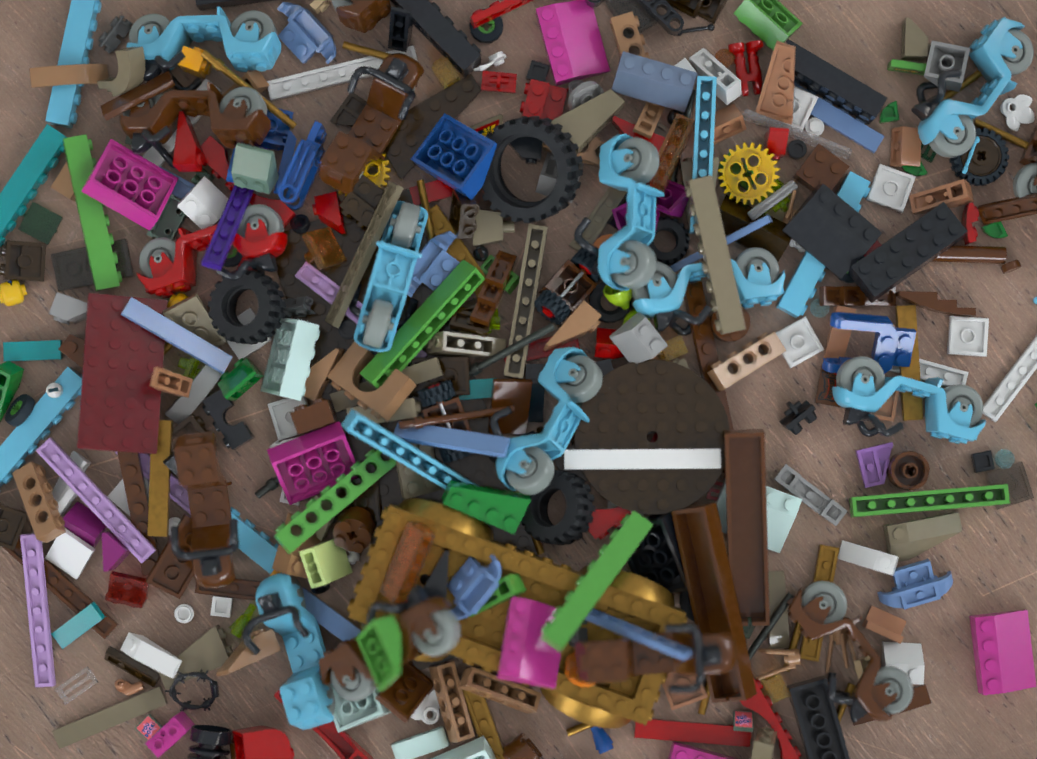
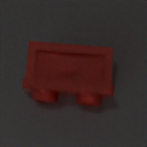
[105,571,149,608]

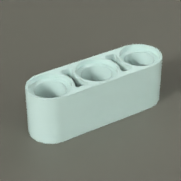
[391,726,450,759]

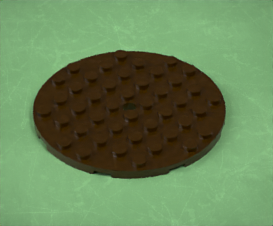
[575,360,730,515]

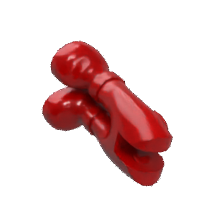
[728,40,764,97]

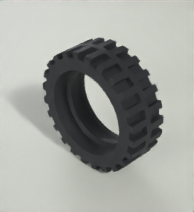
[481,116,583,223]

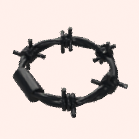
[165,669,219,711]

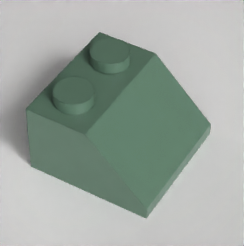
[231,143,279,194]

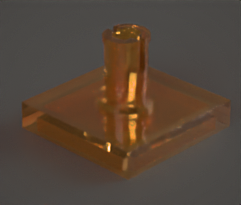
[302,227,347,270]

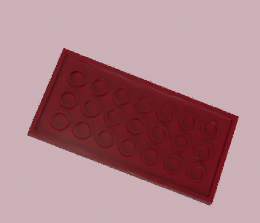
[77,293,167,454]

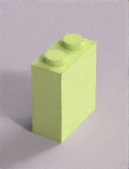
[299,538,353,589]

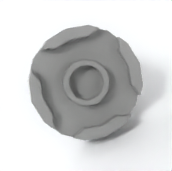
[568,80,604,110]

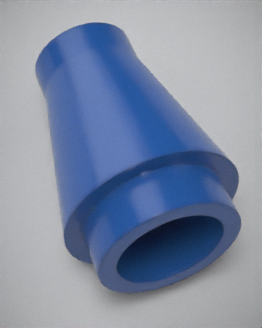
[590,726,614,754]

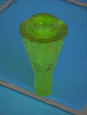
[229,603,256,638]

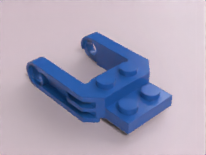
[226,108,297,194]
[278,121,327,210]
[822,312,916,374]

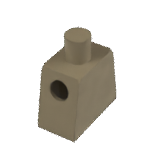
[473,210,515,248]

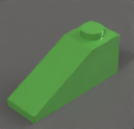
[469,573,527,618]

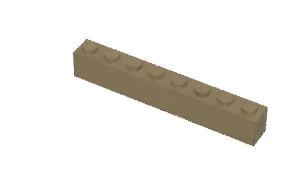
[684,175,746,335]
[504,224,548,379]

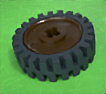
[949,128,1009,186]

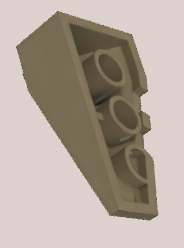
[883,512,962,562]

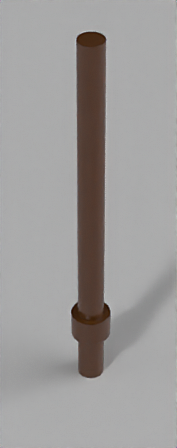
[398,405,515,429]

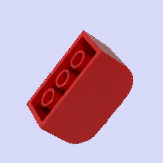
[232,725,294,759]

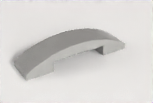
[165,364,228,424]
[774,464,847,526]

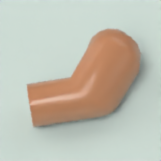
[115,679,145,696]

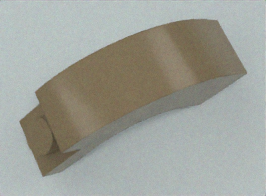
[97,47,145,97]

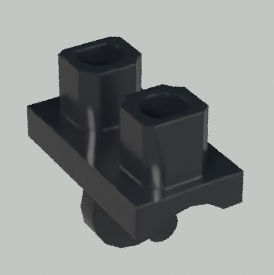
[779,400,817,435]

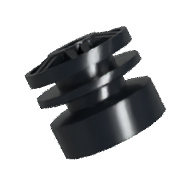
[187,725,232,759]

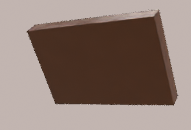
[487,379,532,434]
[375,662,434,723]

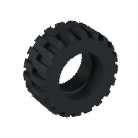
[208,270,286,345]
[521,470,595,545]

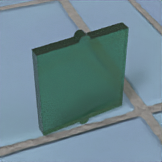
[18,202,63,245]

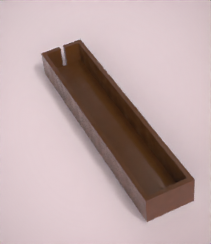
[724,429,770,626]
[671,502,757,703]

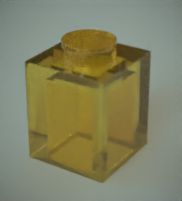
[431,57,460,89]
[659,335,688,361]
[761,673,790,704]

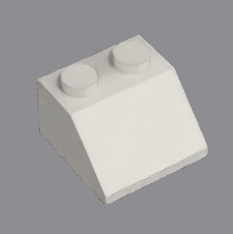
[177,176,229,229]
[881,641,925,685]

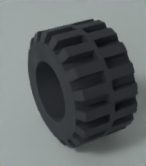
[648,216,690,265]

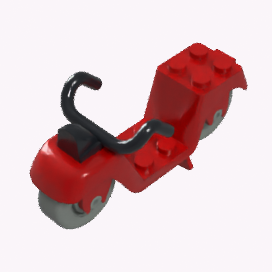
[136,204,288,299]

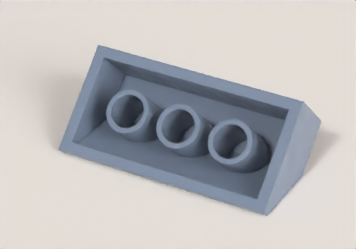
[611,51,697,112]

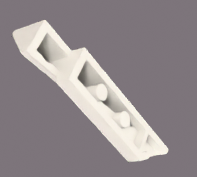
[32,451,91,543]

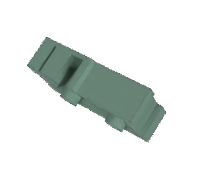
[146,194,187,240]

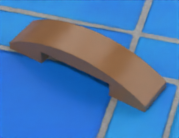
[29,64,109,88]
[633,102,665,139]

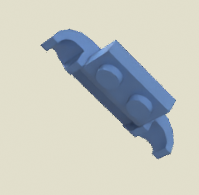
[277,2,336,64]
[407,231,460,297]
[447,554,501,620]
[877,559,953,610]

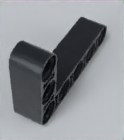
[585,0,684,36]

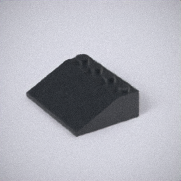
[782,183,882,279]
[615,511,688,594]

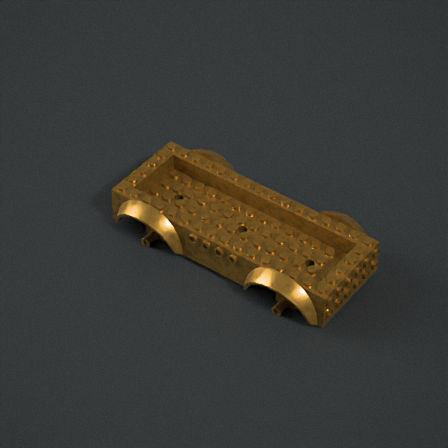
[347,498,688,729]

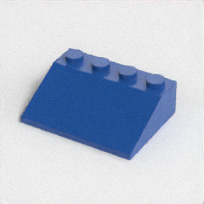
[411,113,497,200]

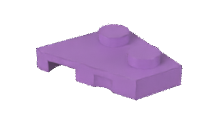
[855,442,893,488]

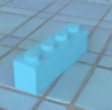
[230,507,279,574]

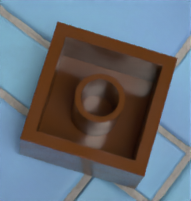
[793,144,850,192]
[290,398,338,435]

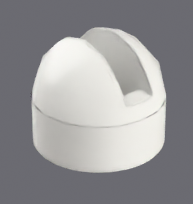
[46,383,63,398]

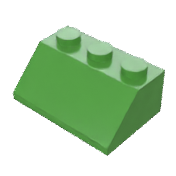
[733,0,803,51]

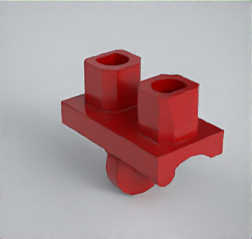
[481,71,517,94]

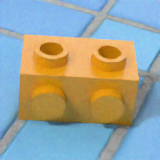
[177,46,212,79]

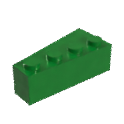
[442,481,531,534]

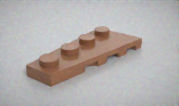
[755,41,796,125]

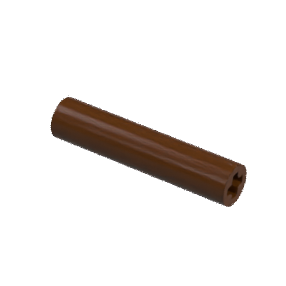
[931,245,1007,264]

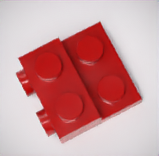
[519,79,568,120]

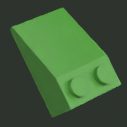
[356,615,401,692]

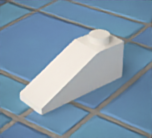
[689,48,742,105]
[838,540,899,576]
[120,632,182,678]

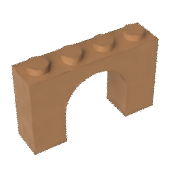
[327,341,416,422]

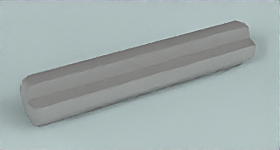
[747,180,798,220]

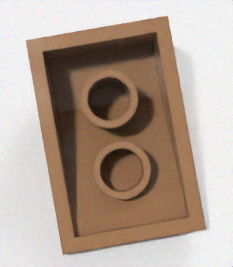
[543,301,602,352]
[272,513,320,579]
[216,627,281,677]

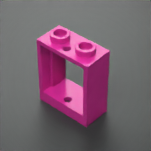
[145,711,195,758]

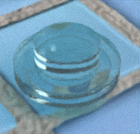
[810,299,829,318]
[995,449,1015,469]

